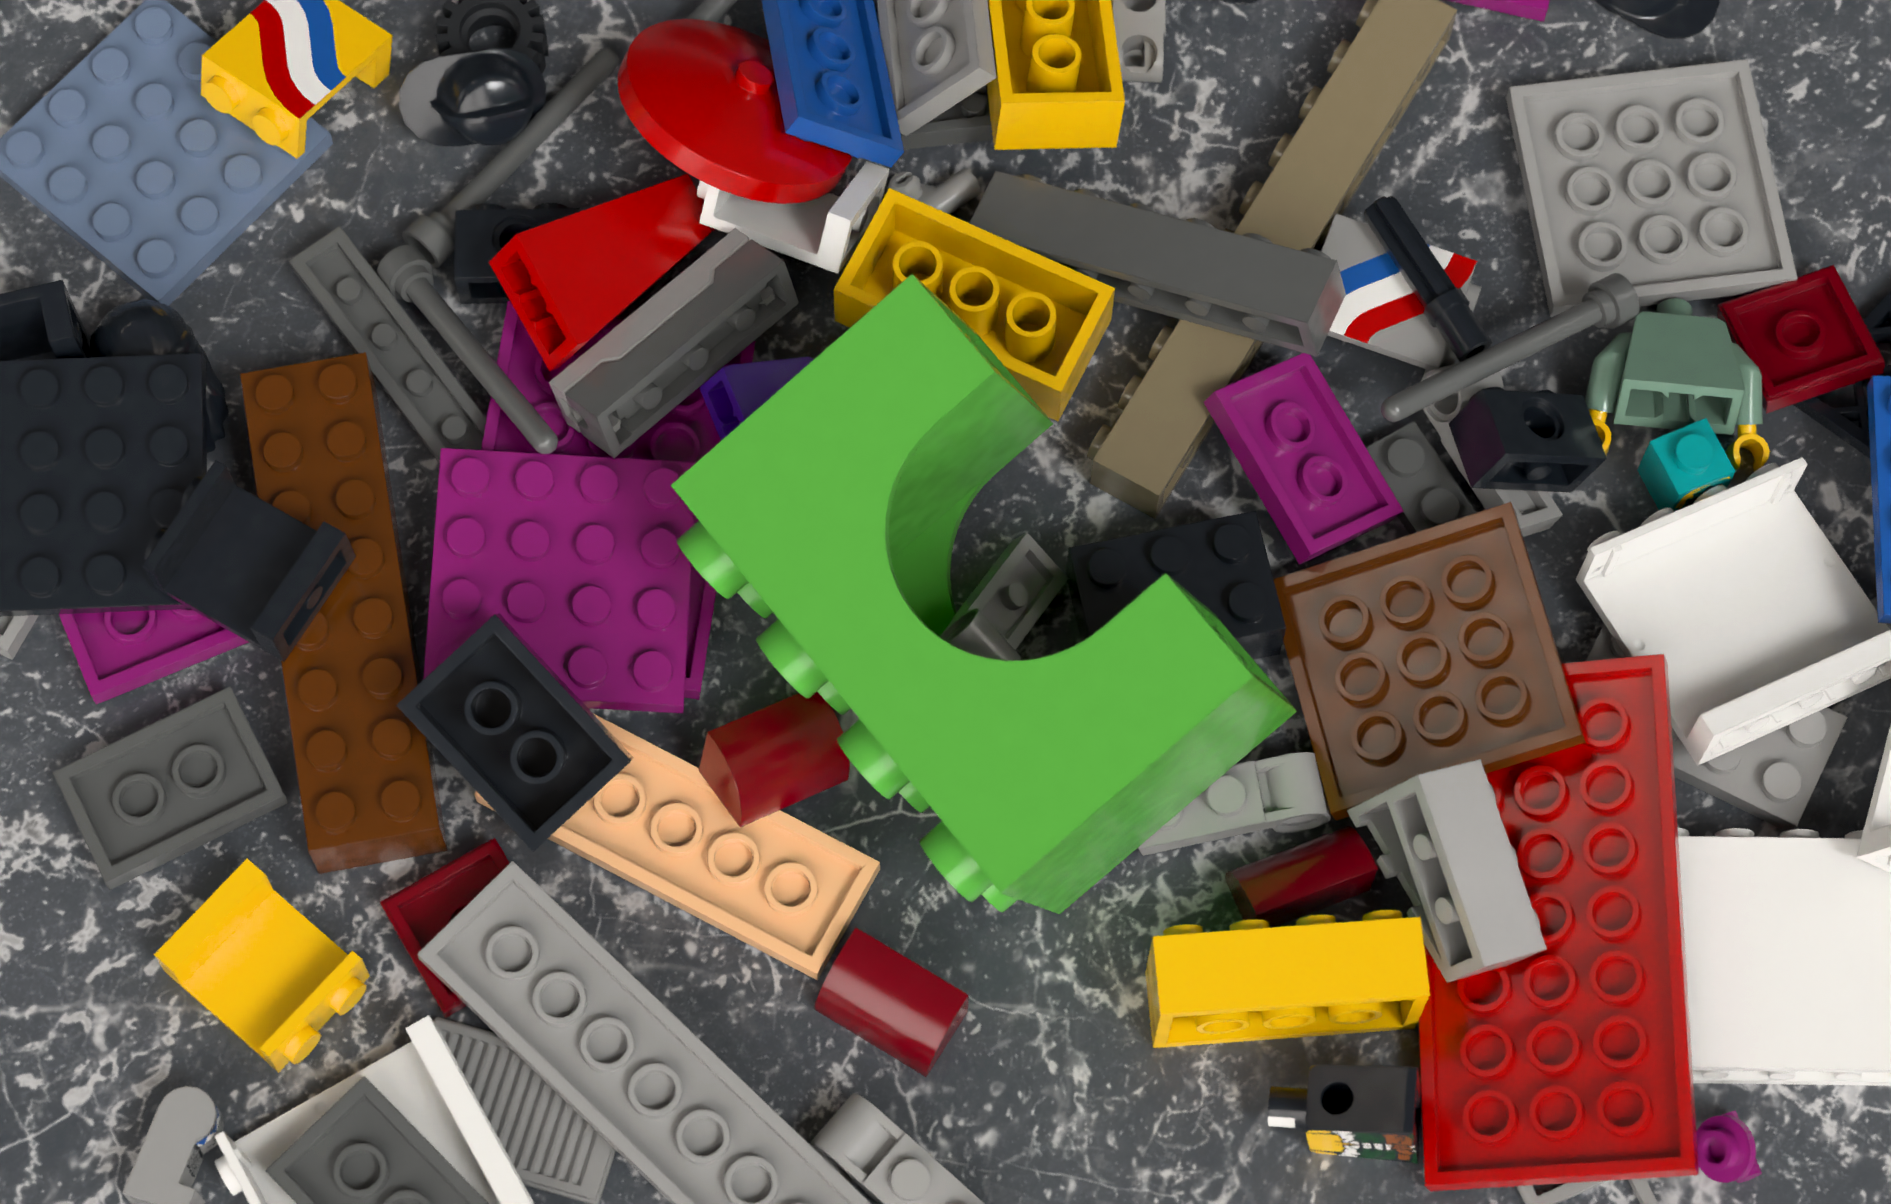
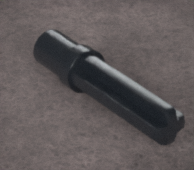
[1364,196,1492,362]

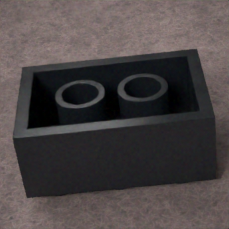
[1066,511,1286,659]
[397,614,634,852]

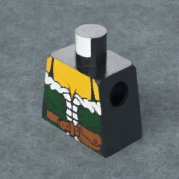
[1268,1065,1422,1164]

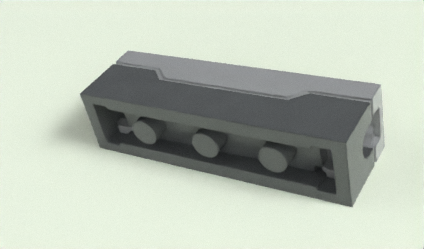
[549,228,799,458]

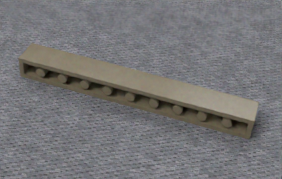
[1087,0,1457,519]

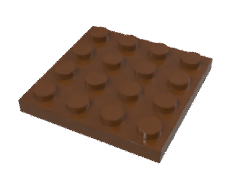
[1274,502,1586,821]

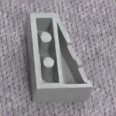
[1347,759,1547,983]

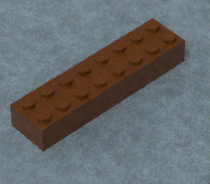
[240,352,448,874]

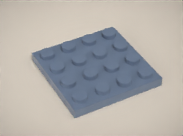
[0,0,333,306]

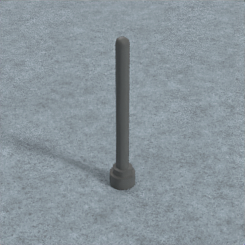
[402,48,619,268]
[377,245,558,454]
[1381,273,1640,422]

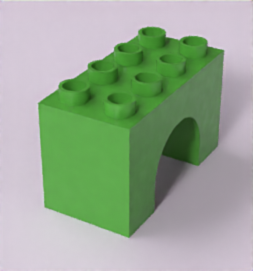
[671,274,1297,914]

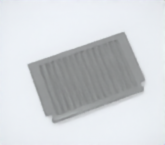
[433,1017,616,1204]

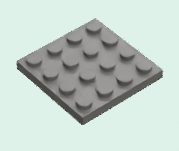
[1506,59,1797,317]

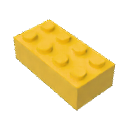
[987,0,1125,150]
[834,188,1115,422]
[1145,910,1430,1048]

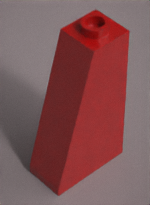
[489,173,715,371]

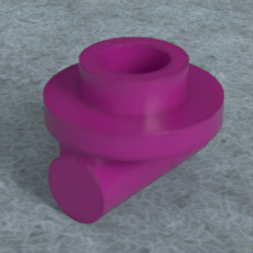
[1696,1111,1762,1183]

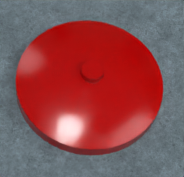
[617,19,853,204]

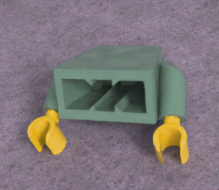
[1585,298,1770,472]

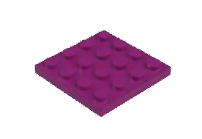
[423,448,697,713]

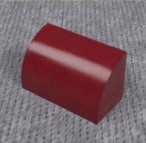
[699,692,850,827]
[1225,826,1378,928]
[815,927,969,1077]

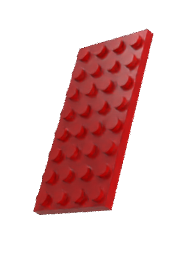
[1419,654,1699,1191]

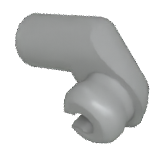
[887,168,982,214]

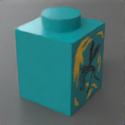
[1637,418,1736,512]

